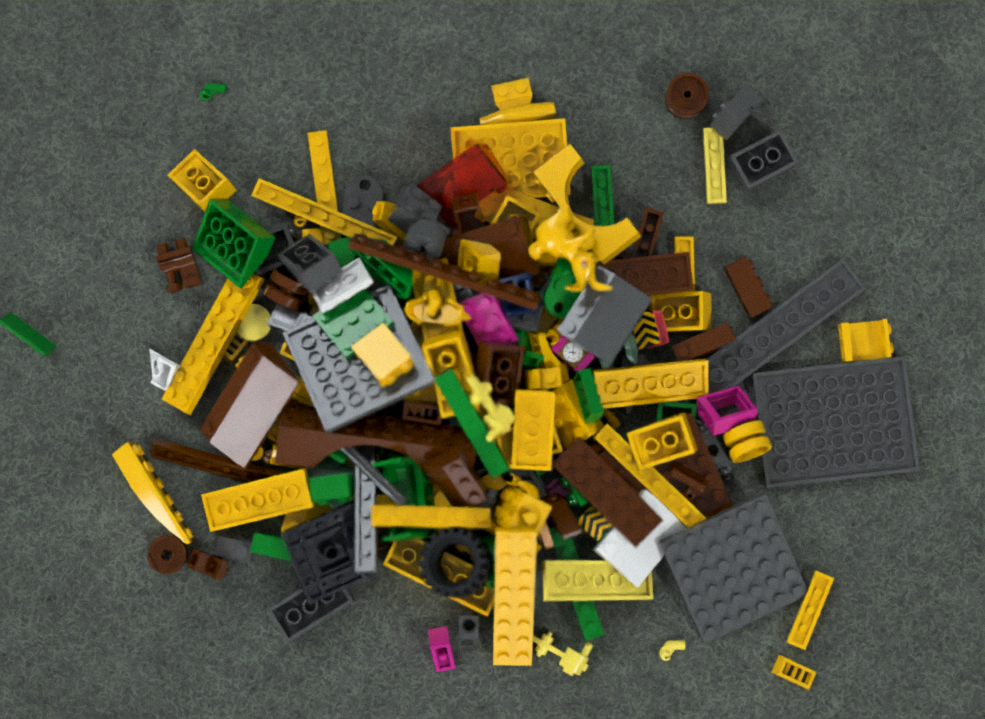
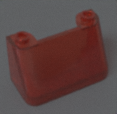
[417,144,511,226]

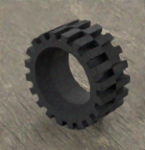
[418,527,493,598]

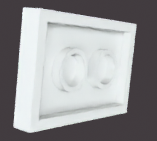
[312,257,373,313]

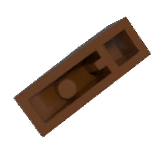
[672,322,737,361]
[541,493,582,539]

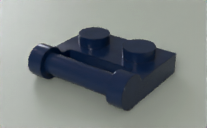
[499,272,541,318]

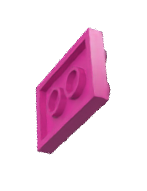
[458,292,519,345]

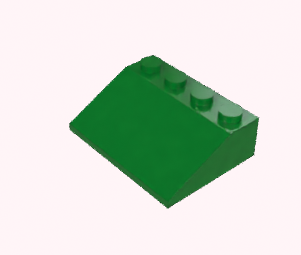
[192,198,275,288]

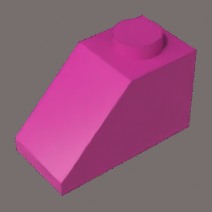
[428,626,455,672]

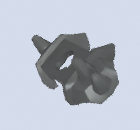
[696,420,733,480]

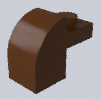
[187,548,229,581]

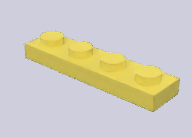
[703,127,727,204]

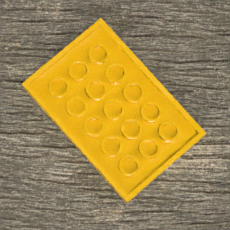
[450,118,571,204]

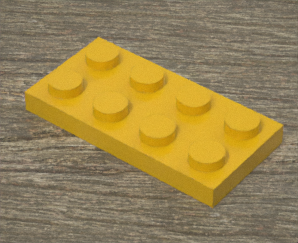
[512,389,555,471]

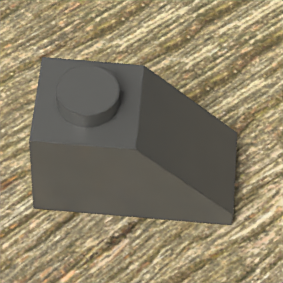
[215,536,254,562]

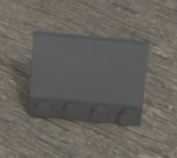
[557,266,652,365]

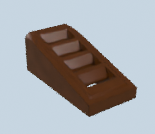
[402,399,442,425]

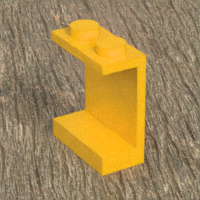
[838,319,894,363]
[351,323,414,388]

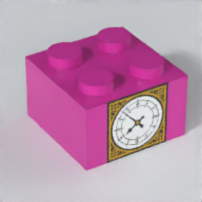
[551,337,595,374]

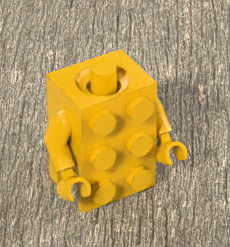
[484,473,552,538]

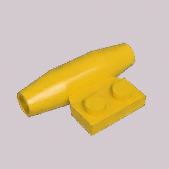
[479,78,557,125]

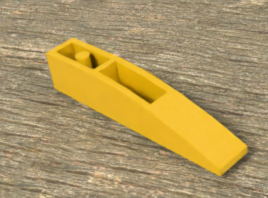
[112,442,194,544]

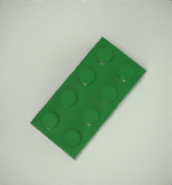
[573,368,604,424]

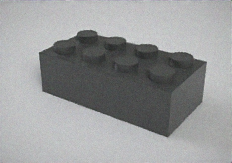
[267,588,355,643]

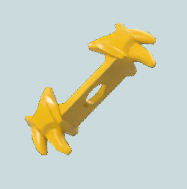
[403,292,471,328]

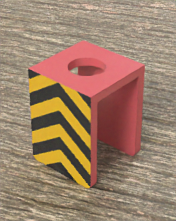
[633,310,670,349]

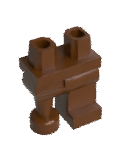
[156,238,203,293]

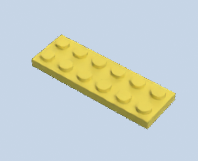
[542,561,653,601]

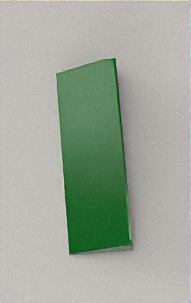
[0,313,56,357]

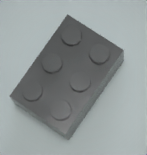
[727,129,799,193]
[278,234,343,293]

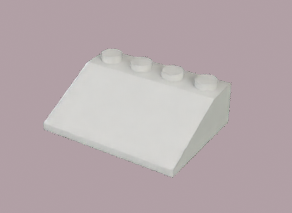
[593,489,686,588]

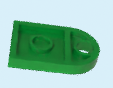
[542,257,588,318]

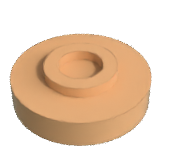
[538,521,554,550]

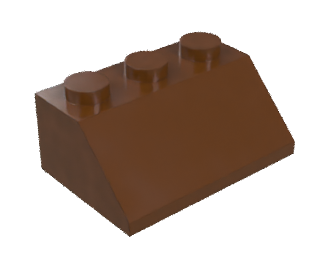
[475,340,525,404]
[423,445,488,508]

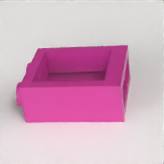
[696,385,758,436]

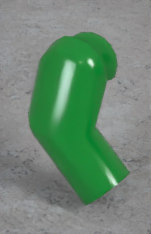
[199,82,226,101]

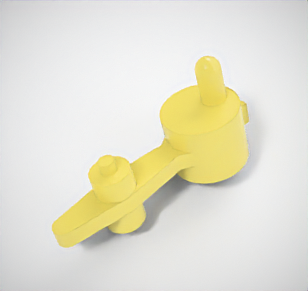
[467,375,515,442]
[533,632,593,676]

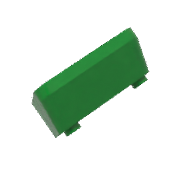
[373,457,438,542]

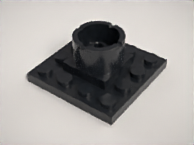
[280,501,381,605]

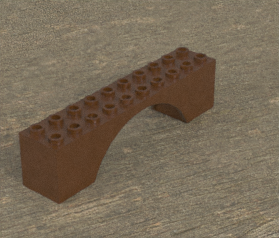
[275,403,476,485]

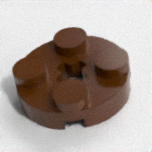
[148,536,187,574]

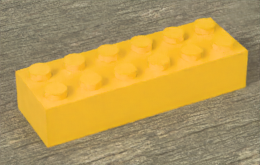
[383,539,495,617]

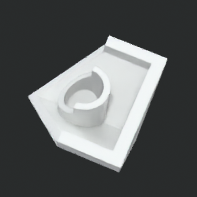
[149,348,180,391]

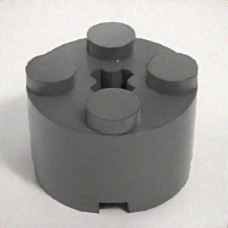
[403,219,446,259]

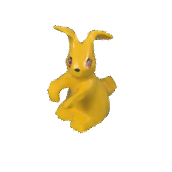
[528,208,613,292]

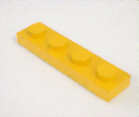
[786,570,834,650]

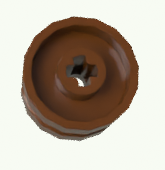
[665,73,709,120]
[263,267,309,310]

